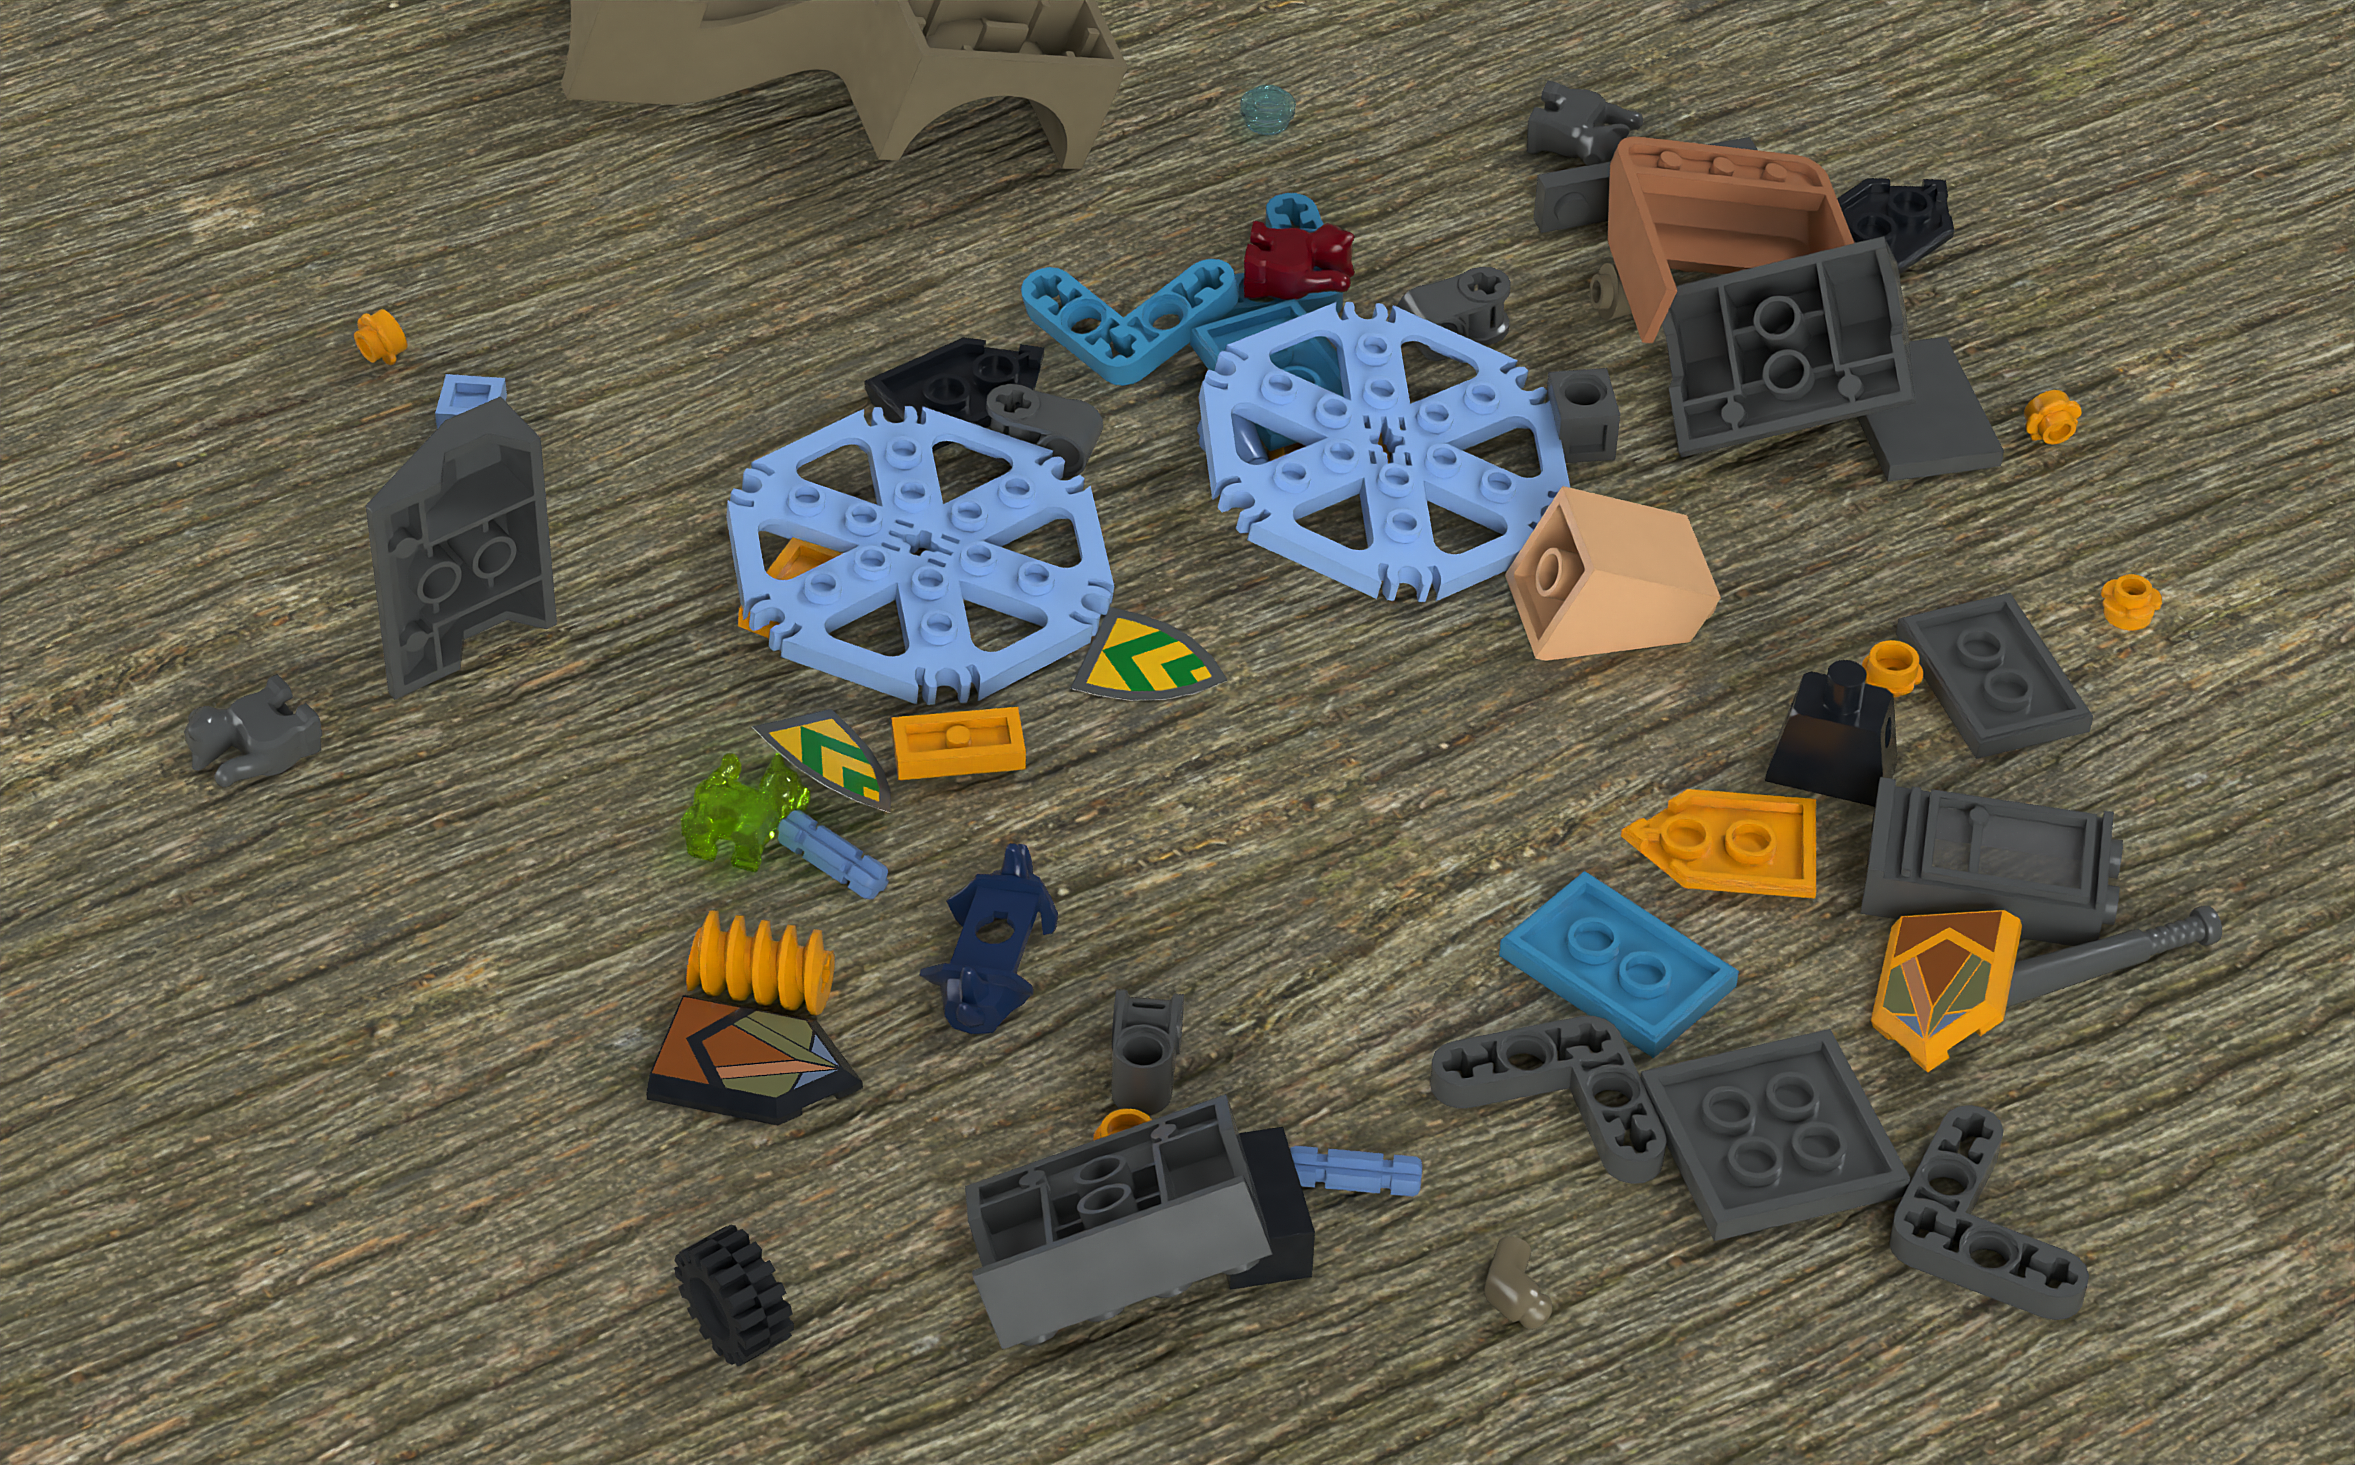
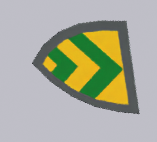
[1070,607,1228,701]
[752,709,891,813]

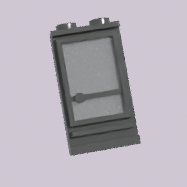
[1860,777,2123,946]

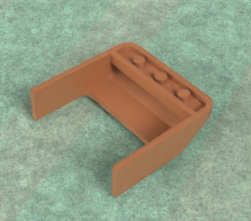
[1607,136,1854,343]

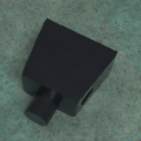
[1765,660,1897,807]

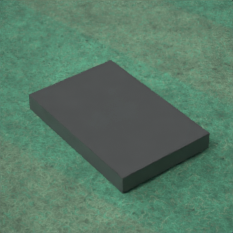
[1857,337,2004,482]
[1896,593,2093,759]

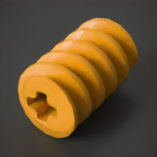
[686,910,835,1015]

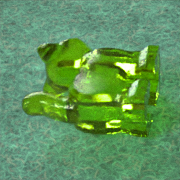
[681,752,811,872]

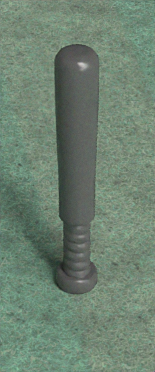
[2006,906,2222,1007]

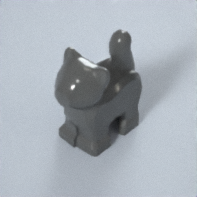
[1527,80,1643,166]
[184,674,322,787]

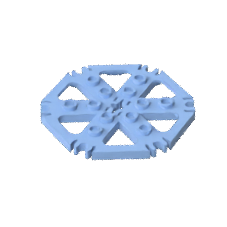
[1199,302,1570,602]
[726,406,1114,705]

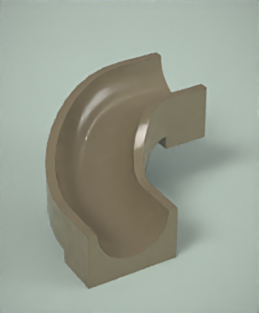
[561,0,1128,170]

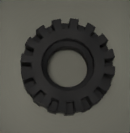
[674,1225,794,1366]

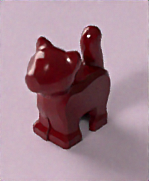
[1244,221,1355,300]

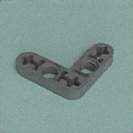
[1430,1016,1667,1184]
[1889,1105,2089,1320]

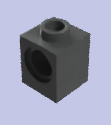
[1545,368,1620,463]

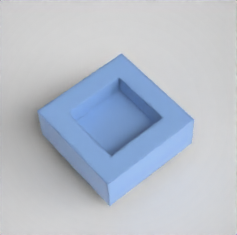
[435,374,507,429]

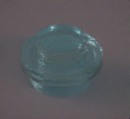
[1240,84,1296,135]

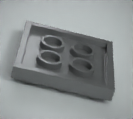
[1640,1029,1911,1241]

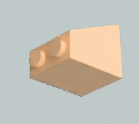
[1505,486,1721,661]

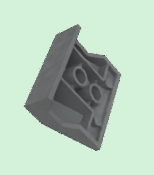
[1662,236,1916,457]
[366,396,557,700]
[965,1094,1272,1350]

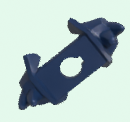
[919,843,1058,1034]

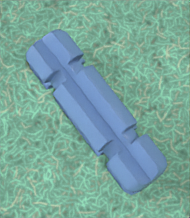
[777,810,889,899]
[1290,1146,1422,1197]

